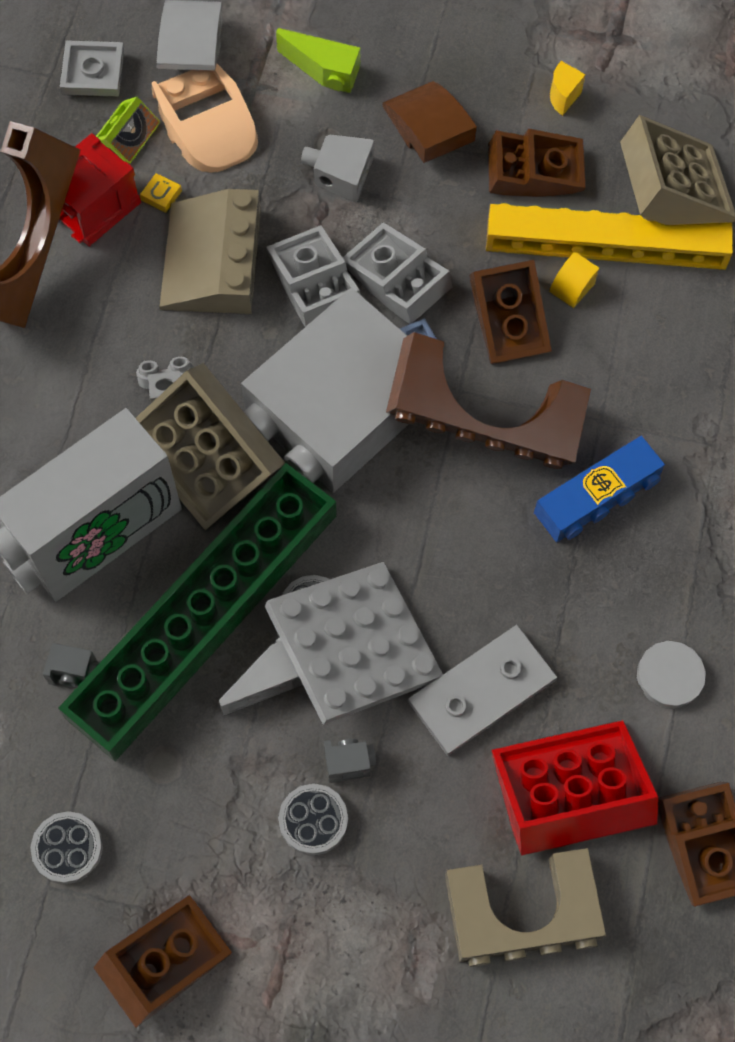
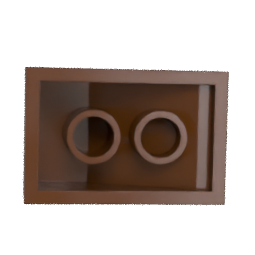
[469,259,552,364]
[93,895,232,1028]

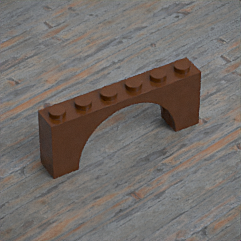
[0,121,80,328]
[386,332,591,469]

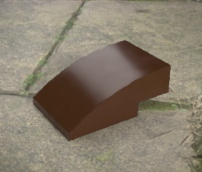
[382,81,477,163]
[488,128,585,197]
[658,781,735,907]

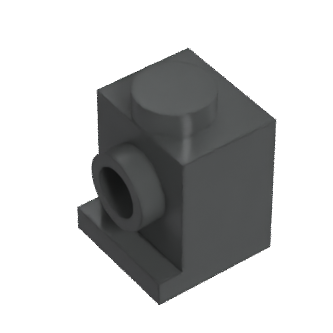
[43,643,99,688]
[324,739,376,783]

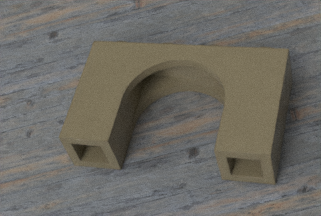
[445,848,606,967]

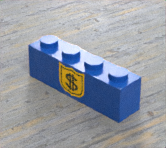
[534,435,665,543]

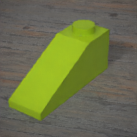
[276,28,360,93]

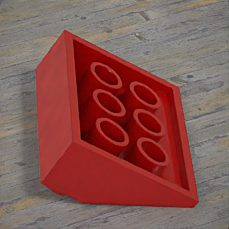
[492,720,658,856]

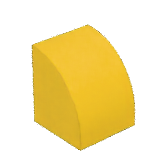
[550,61,585,116]
[549,251,599,308]

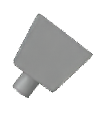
[301,135,374,203]

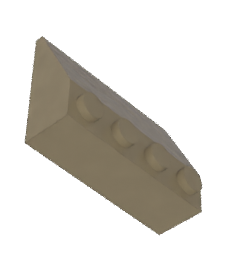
[620,115,735,225]
[160,189,261,314]
[136,363,285,530]

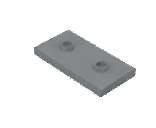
[408,625,557,756]

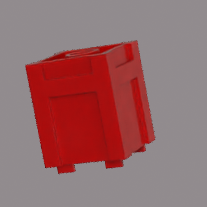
[59,133,141,247]

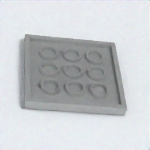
[265,562,443,725]

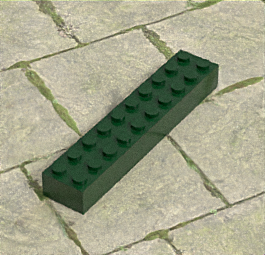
[58,463,337,761]

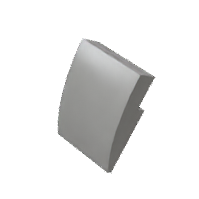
[156,0,223,71]
[343,222,453,324]
[266,225,360,327]

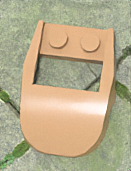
[152,64,258,172]

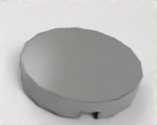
[637,641,706,709]

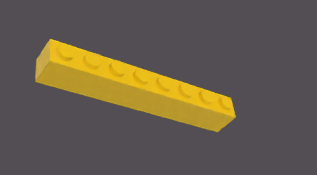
[486,203,732,270]

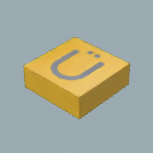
[140,173,182,213]

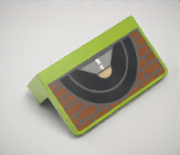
[96,97,160,163]

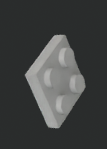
[60,40,124,96]

